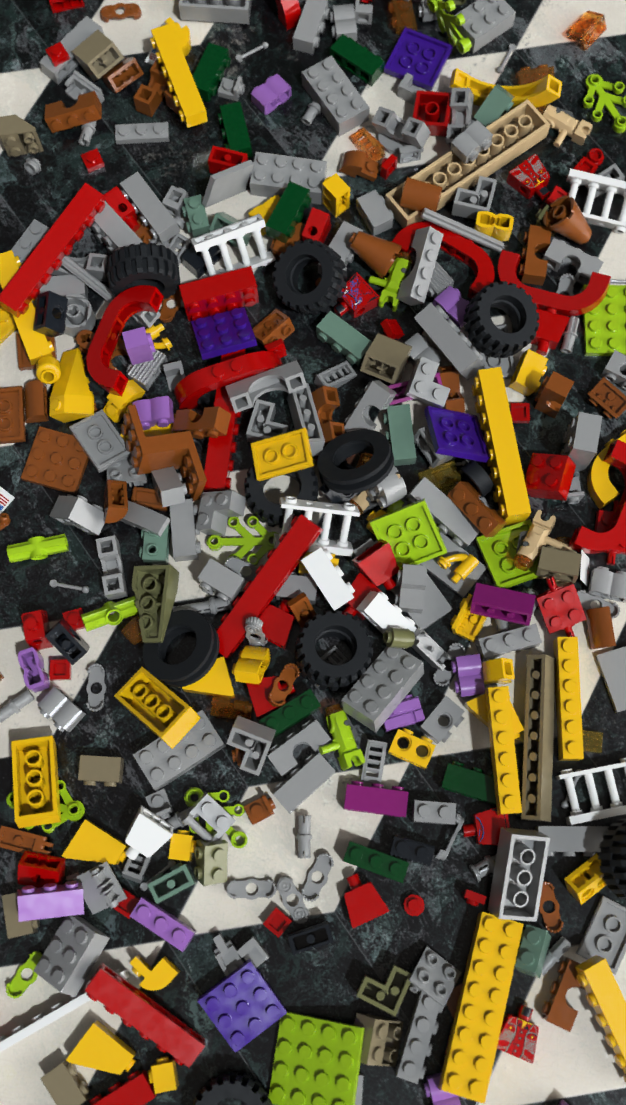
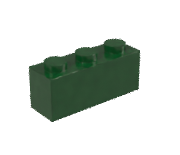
[330,34,385,87]
[193,42,231,102]
[218,102,252,158]
[265,181,312,244]
[259,689,321,739]
[440,761,496,806]
[343,841,409,883]

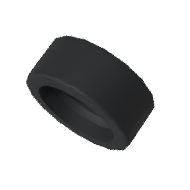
[459,460,494,498]

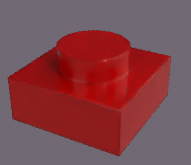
[45,42,70,67]
[81,148,105,173]
[380,154,398,180]
[573,156,598,174]
[545,185,569,205]
[380,319,405,339]
[264,338,287,358]
[509,403,530,423]
[62,608,85,631]
[49,659,72,681]
[113,889,140,919]
[462,889,487,907]
[263,907,292,938]

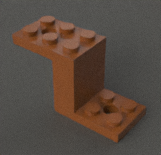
[121,405,207,501]

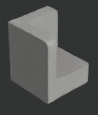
[355,0,373,25]
[397,73,423,106]
[163,360,185,392]
[237,936,270,968]

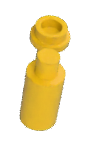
[145,323,173,351]
[437,553,479,584]

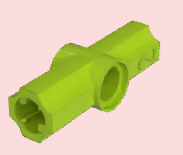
[7,534,69,563]
[81,596,139,632]

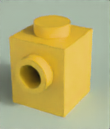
[168,830,197,861]
[148,1056,179,1094]

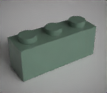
[316,311,372,367]
[383,404,417,466]

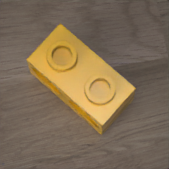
[322,173,350,218]
[388,728,436,770]
[564,854,607,905]

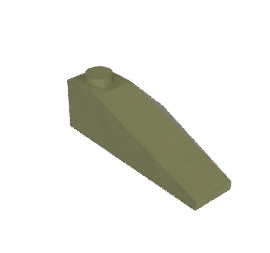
[132,565,179,643]

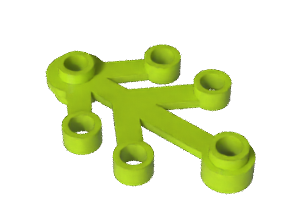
[427,0,472,54]
[582,74,626,133]
[207,516,279,566]
[6,780,85,833]
[184,787,248,848]

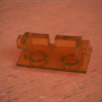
[210,696,253,720]

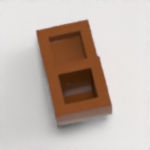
[339,150,380,182]

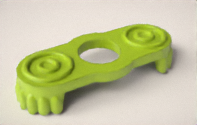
[6,951,43,999]

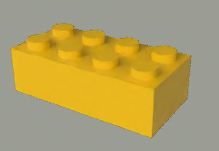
[114,667,201,749]
[11,735,61,828]

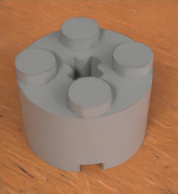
[64,293,96,337]
[367,465,407,509]

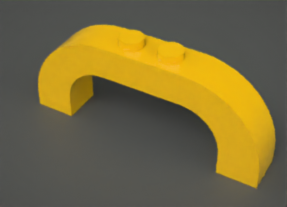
[587,430,626,509]

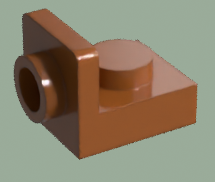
[243,795,276,825]

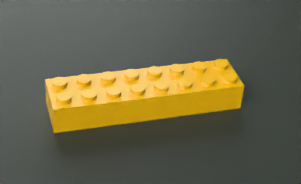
[471,367,531,526]
[438,911,524,1104]

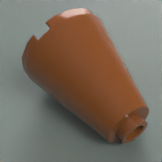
[543,195,592,244]
[348,231,402,278]

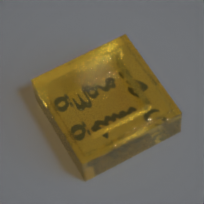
[582,730,603,754]

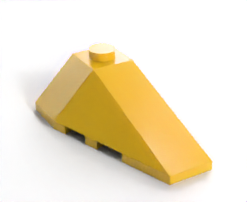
[49,348,94,423]

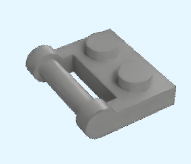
[181,792,236,843]

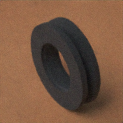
[317,429,394,494]
[143,610,219,687]

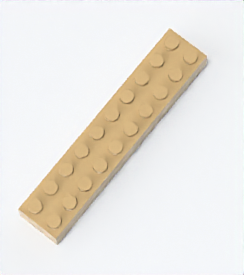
[385,99,551,228]

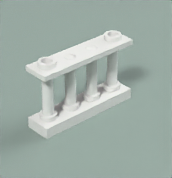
[566,168,626,234]
[190,214,276,278]
[273,496,360,557]
[555,758,626,825]

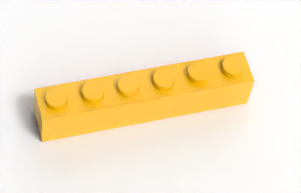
[150,23,208,128]
[0,250,55,365]
[553,637,584,761]
[485,686,522,815]
[575,955,626,1083]

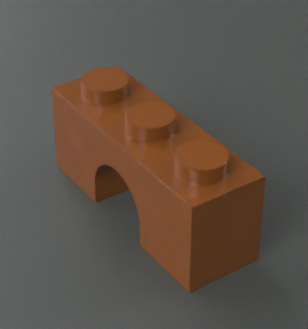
[133,59,169,117]
[45,91,102,133]
[519,225,552,286]
[534,371,574,419]
[311,386,346,447]
[172,406,231,439]
[447,481,507,537]
[541,957,585,1032]

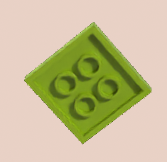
[370,498,447,570]
[476,519,541,588]

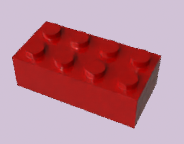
[179,266,259,321]

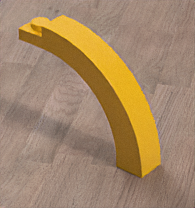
[450,68,562,111]

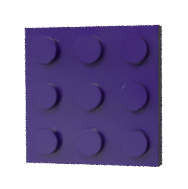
[384,27,453,91]
[191,307,257,360]
[424,406,490,463]
[197,959,287,1053]

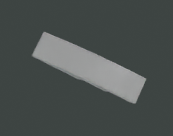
[120,501,170,537]

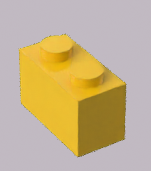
[508,349,548,397]

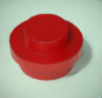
[586,148,604,166]
[403,894,425,916]

